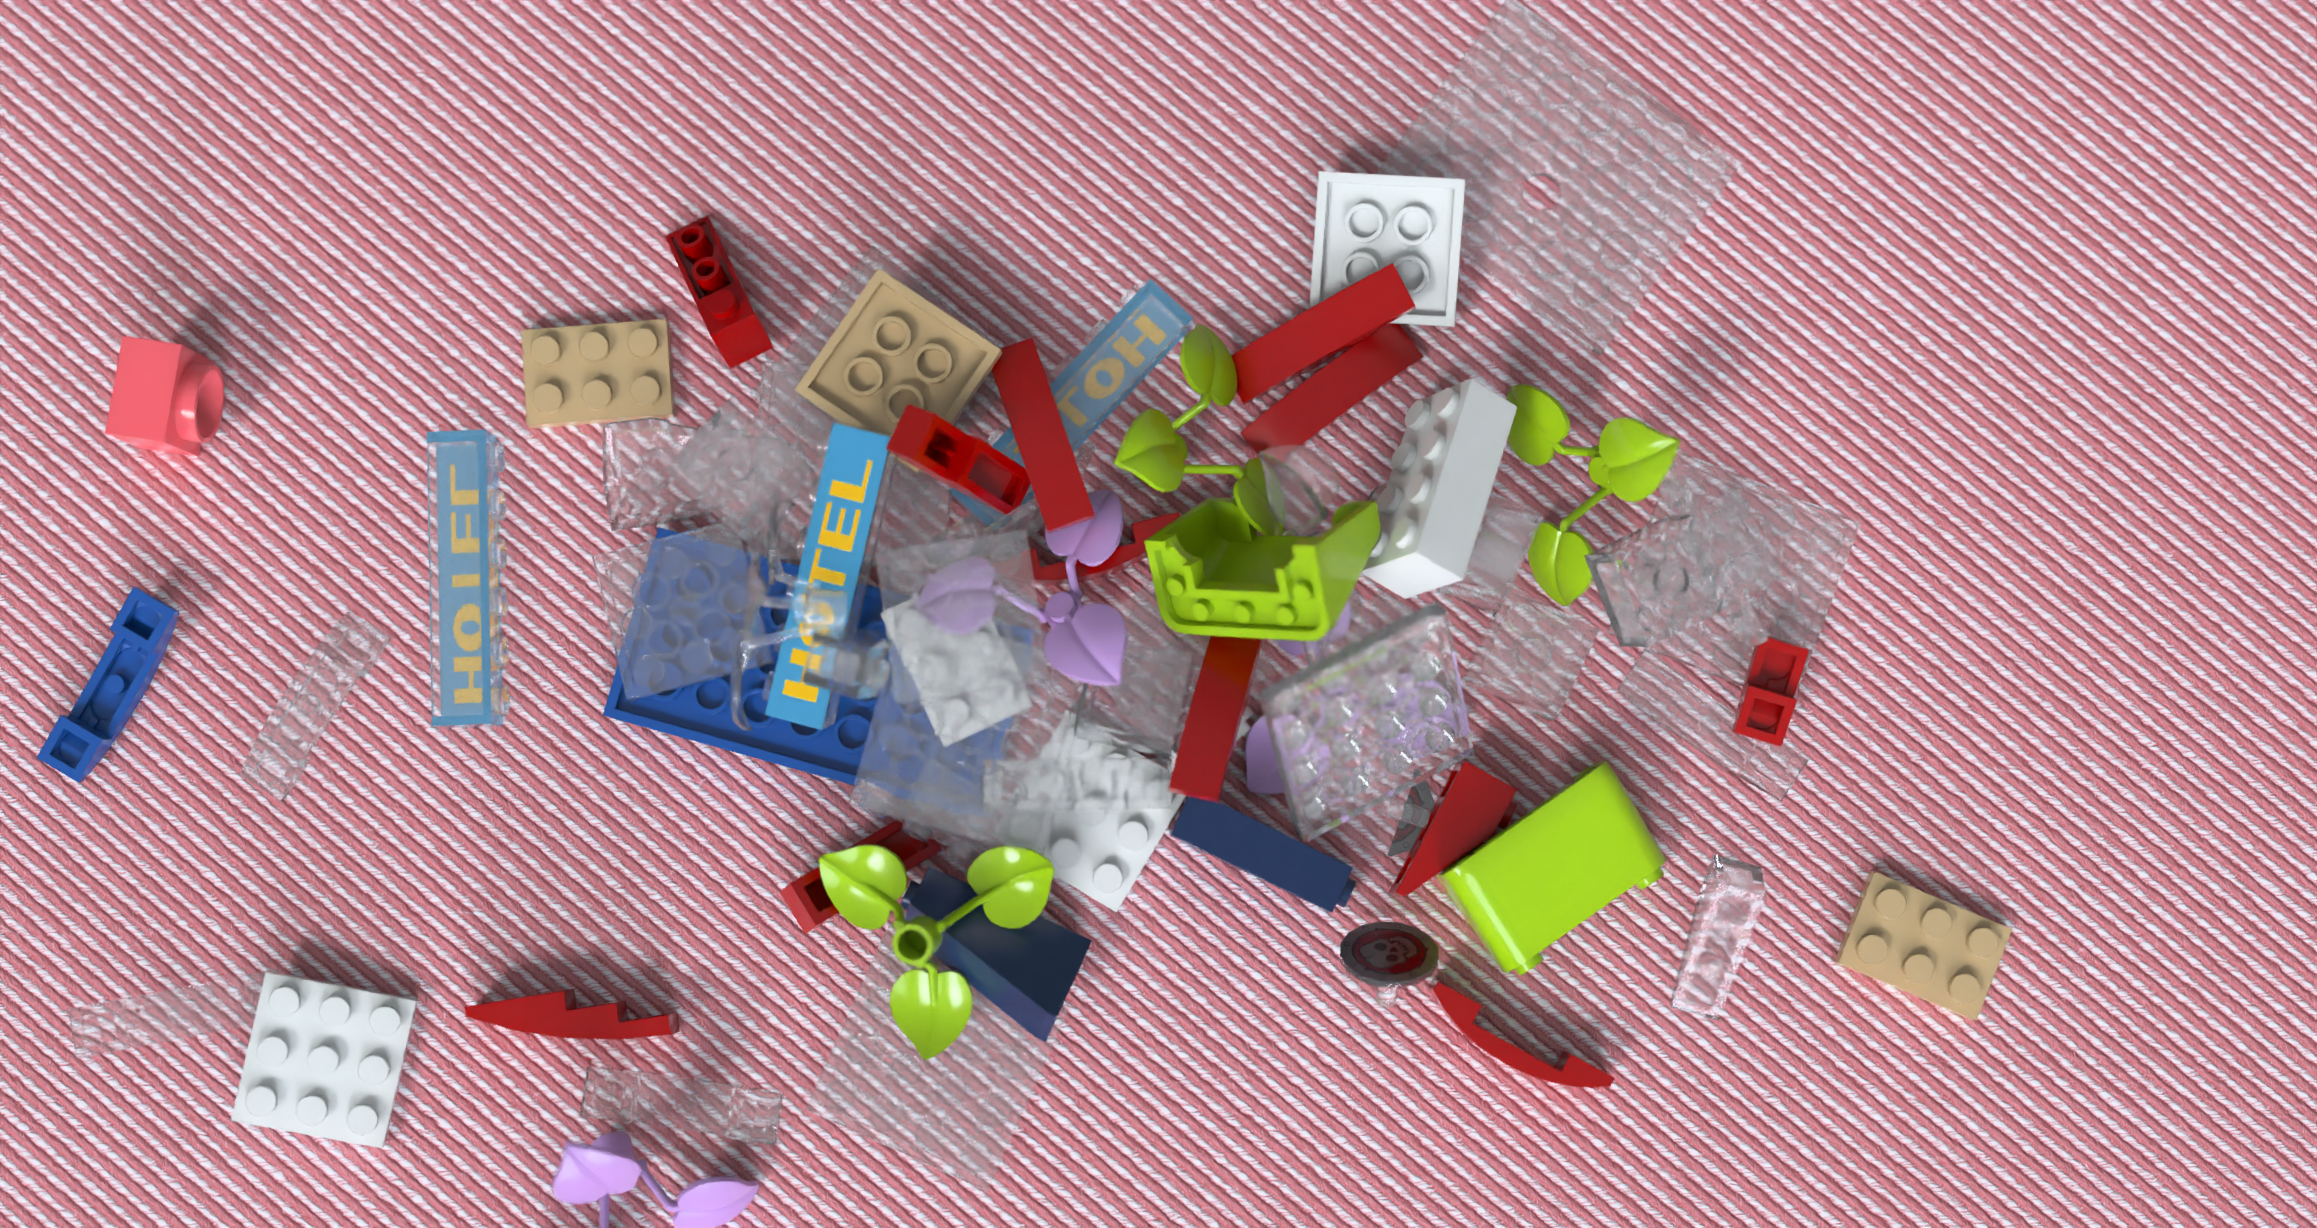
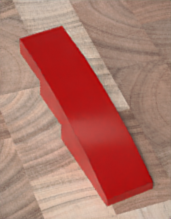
[1231,263,1416,405]
[991,338,1095,534]
[1168,636,1263,803]
[464,989,680,1040]

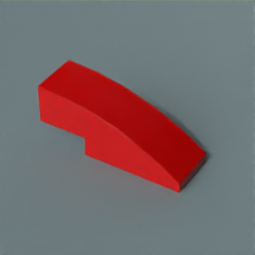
[886,404,1031,519]
[780,808,942,935]

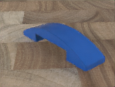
[36,587,179,782]

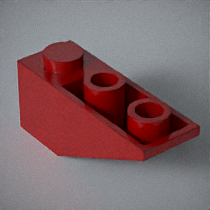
[665,215,774,369]

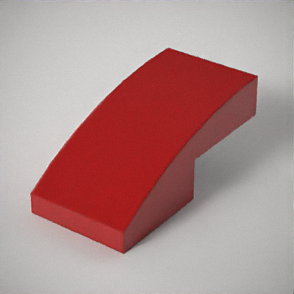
[1732,633,1809,747]

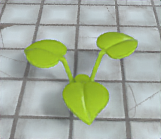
[1114,323,1286,536]
[1506,384,1680,606]
[819,845,1055,1060]

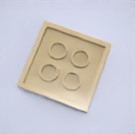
[794,268,1002,475]

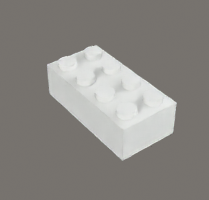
[1361,378,1517,599]

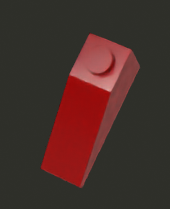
[1388,761,1517,898]

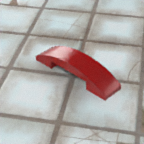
[1240,323,1424,468]
[989,511,1180,585]
[1428,980,1615,1088]

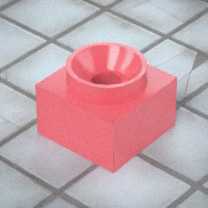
[105,336,224,457]

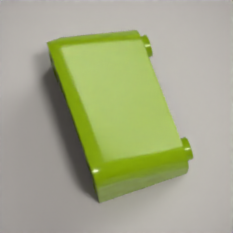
[1144,497,1380,641]
[1435,760,1667,975]

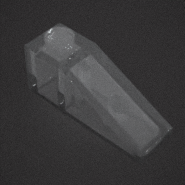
[802,629,890,699]
[1670,854,1766,1020]

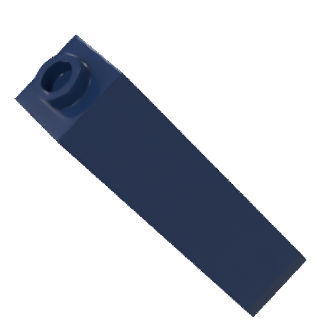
[1170,796,1356,913]
[901,866,1092,1042]

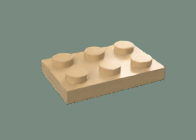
[521,319,676,429]
[1834,871,2012,1021]

